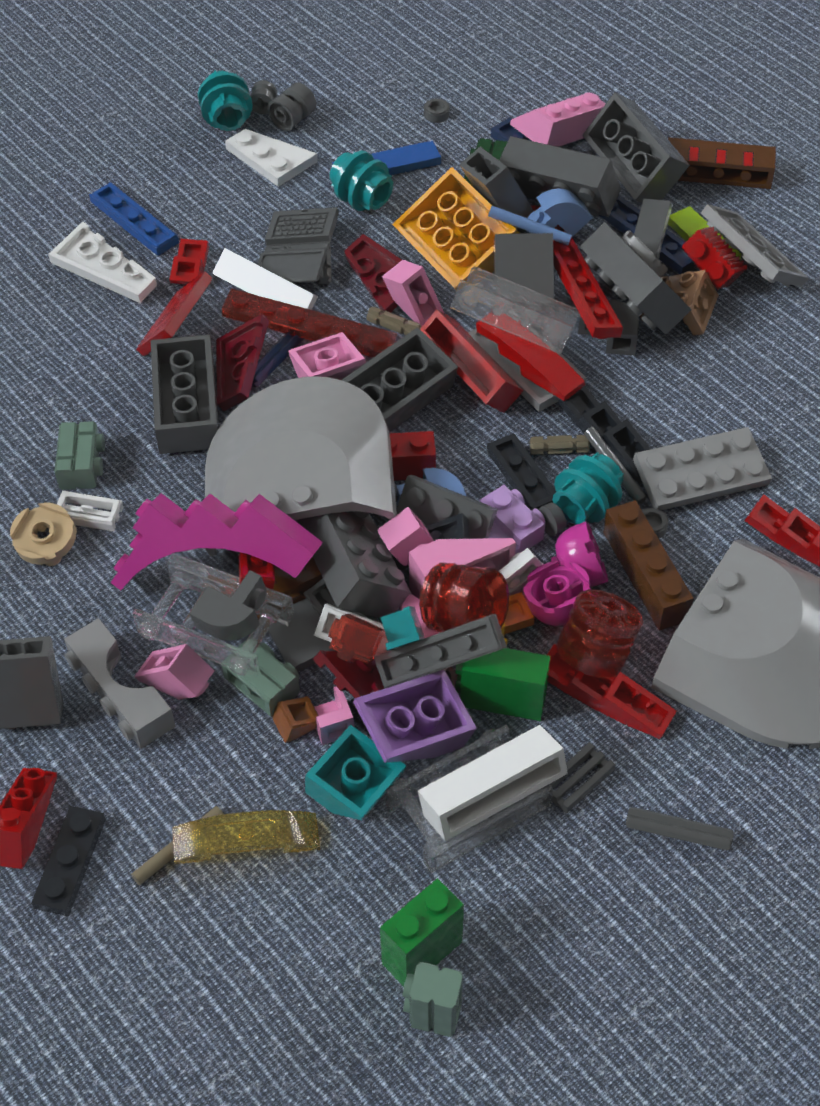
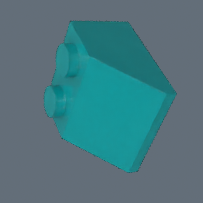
[305,724,407,821]

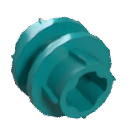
[197,70,253,131]
[330,150,393,211]
[553,452,624,525]

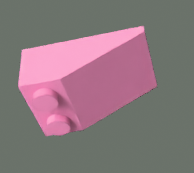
[409,538,516,612]

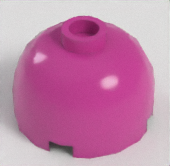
[551,521,609,587]
[523,561,591,626]

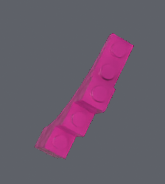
[110,493,323,590]

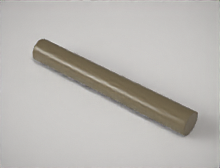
[131,806,225,885]

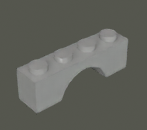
[64,618,176,749]

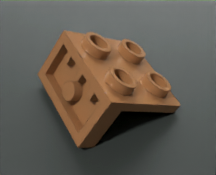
[639,270,719,336]

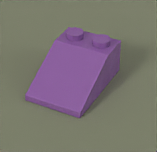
[353,670,477,763]

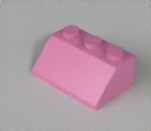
[510,92,606,147]

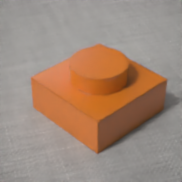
[491,592,535,634]

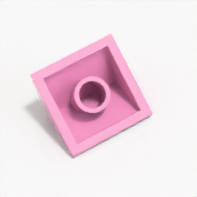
[288,332,366,380]

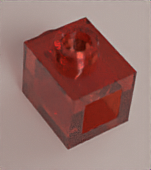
[328,613,385,663]

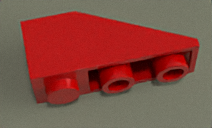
[0,768,57,869]

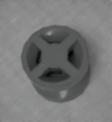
[250,80,277,114]

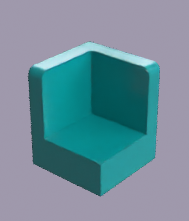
[380,606,425,650]

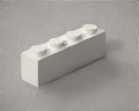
[418,725,568,841]

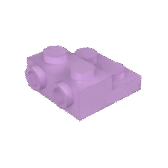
[479,485,545,554]

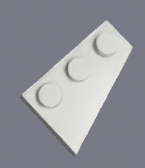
[225,129,318,187]

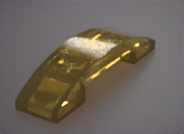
[172,810,320,864]

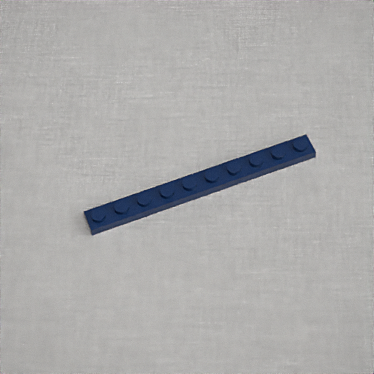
[491,117,697,274]

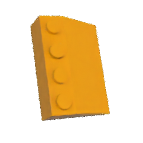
[392,167,520,291]

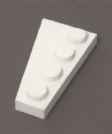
[48,222,157,303]

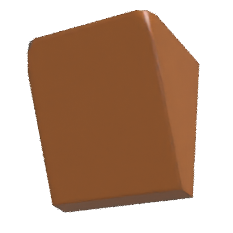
[273,696,319,743]

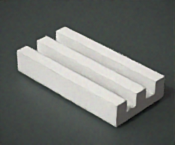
[57,491,124,532]

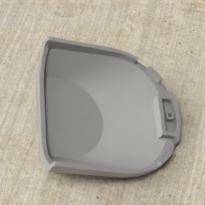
[205,376,397,556]
[652,539,820,749]

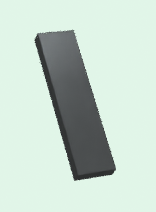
[374,614,507,689]

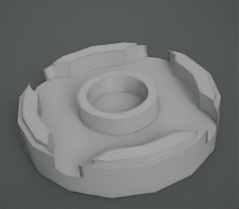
[621,231,668,278]

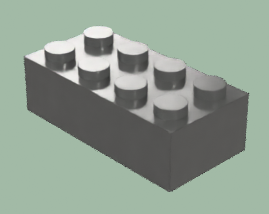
[582,92,690,203]
[499,136,621,217]
[580,222,691,335]
[342,327,458,432]
[150,334,219,454]
[295,511,411,618]

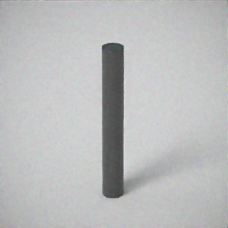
[584,427,647,505]

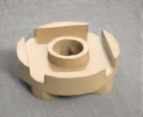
[10,503,77,566]

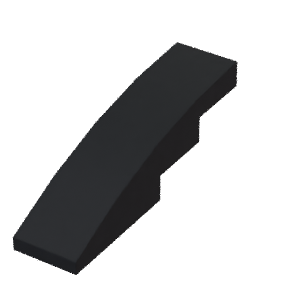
[557,386,651,483]

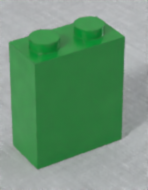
[455,648,551,721]
[380,878,464,987]

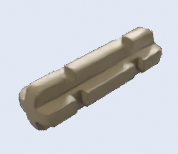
[366,306,422,335]
[529,434,590,455]

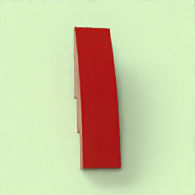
[476,308,585,401]
[744,494,820,567]
[546,643,677,739]

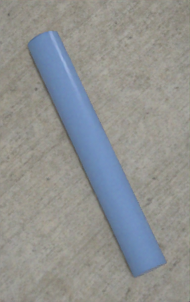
[488,206,572,246]

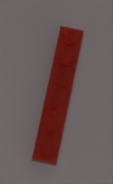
[222,288,398,357]

